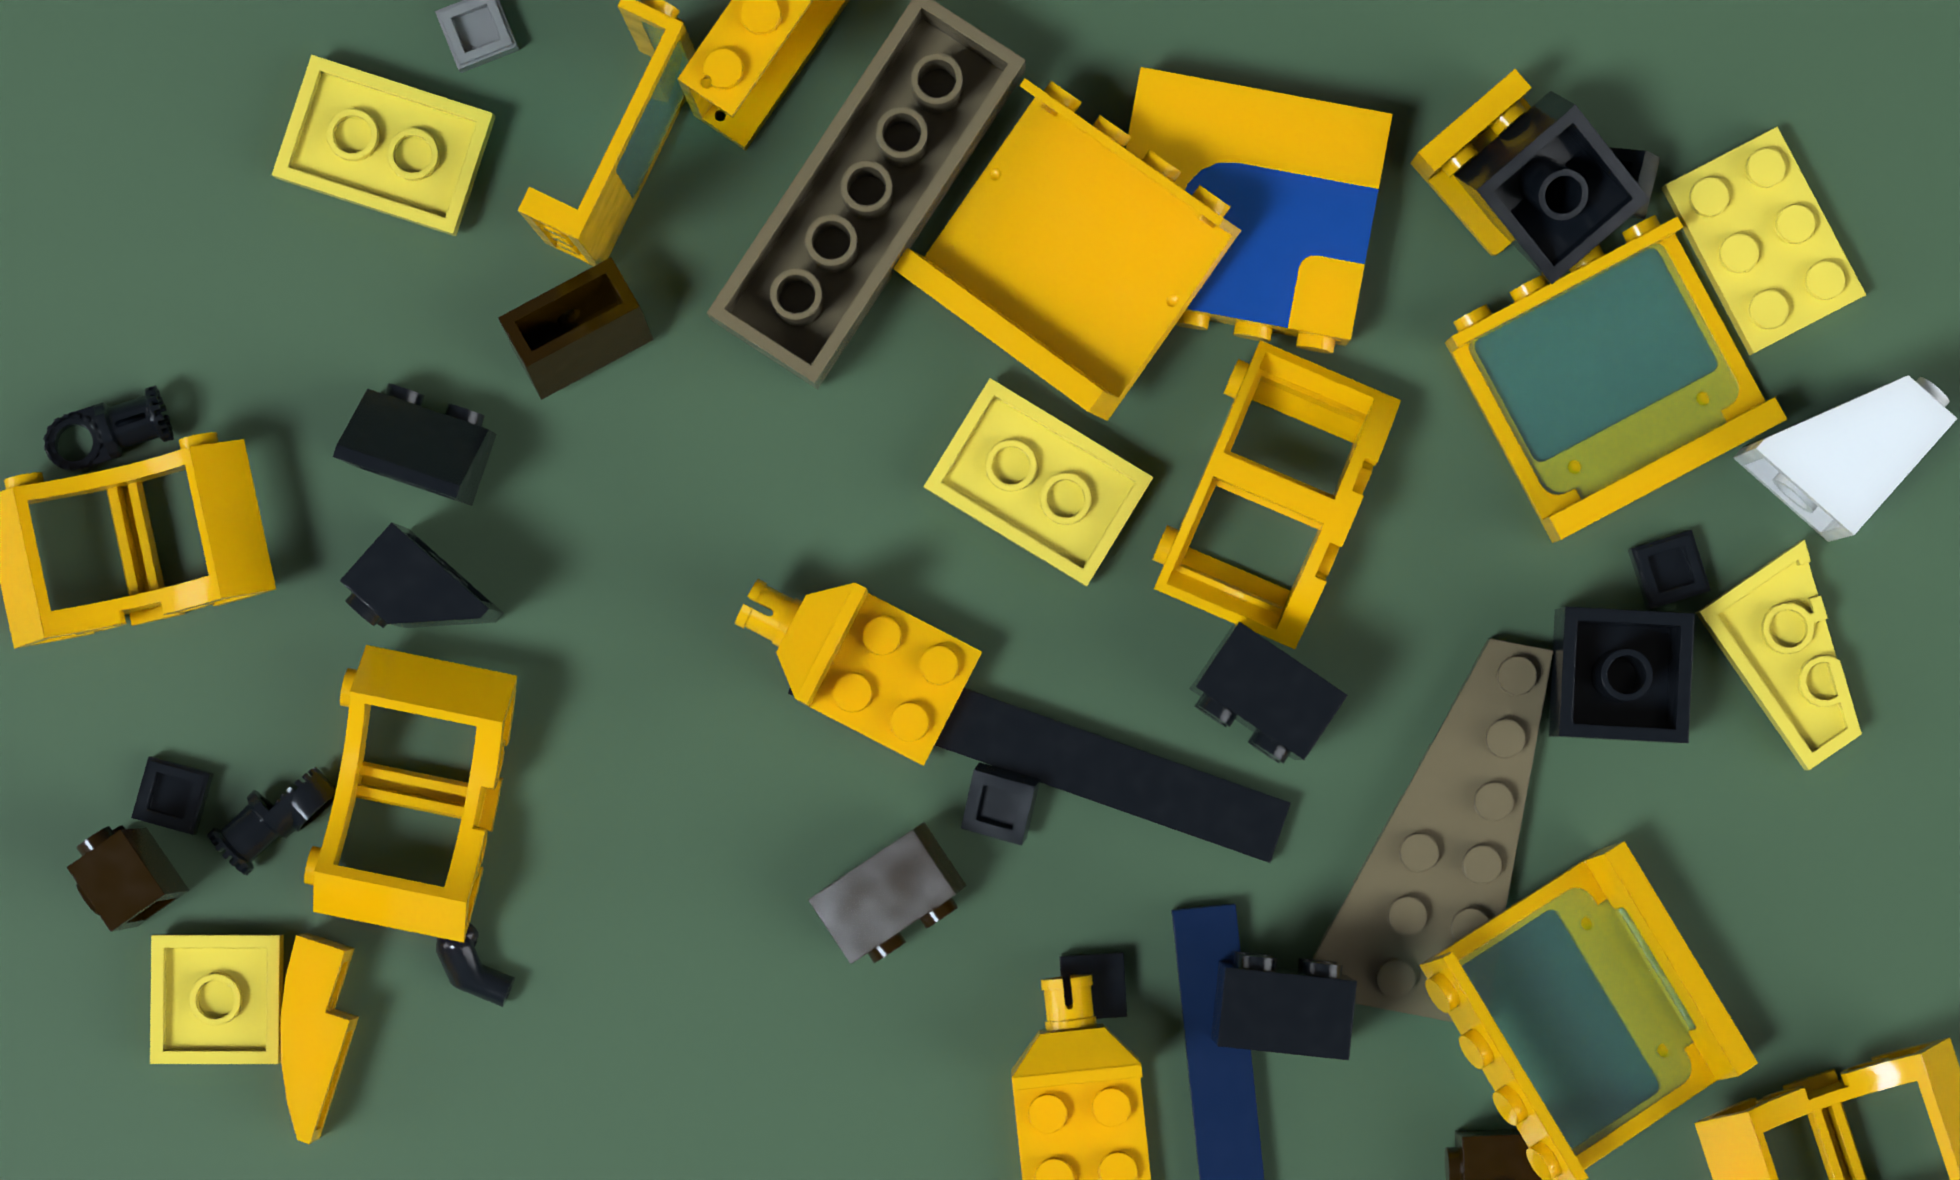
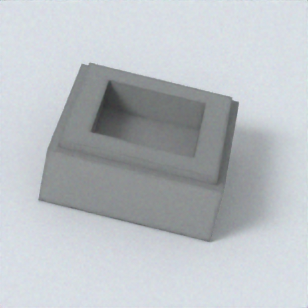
[435,0,519,73]

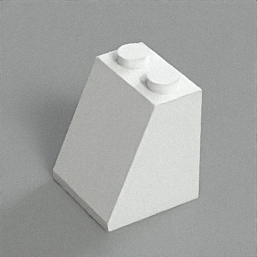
[1733,375,1958,542]

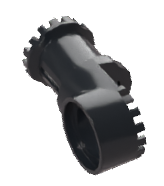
[43,385,174,474]
[207,767,336,876]

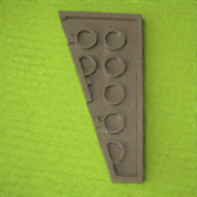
[1312,639,1553,1022]

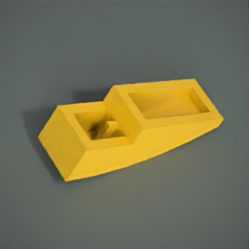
[281,933,359,1144]

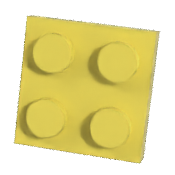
[150,934,284,1064]

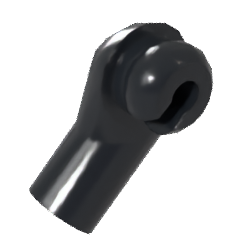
[436,923,515,1007]

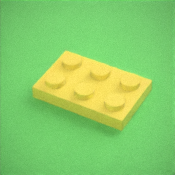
[272,54,496,237]
[1661,126,1866,356]
[923,378,1153,587]

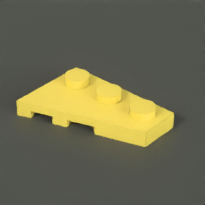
[1696,540,1862,770]

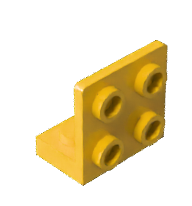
[1410,69,1532,256]

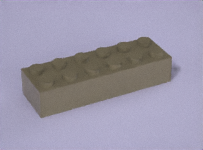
[707,0,1026,390]

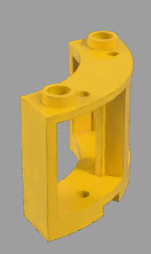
[1152,340,1401,649]
[0,432,276,649]
[304,645,517,943]
[1694,1037,1960,1180]

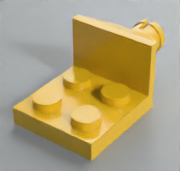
[735,578,982,766]
[1011,974,1151,1180]

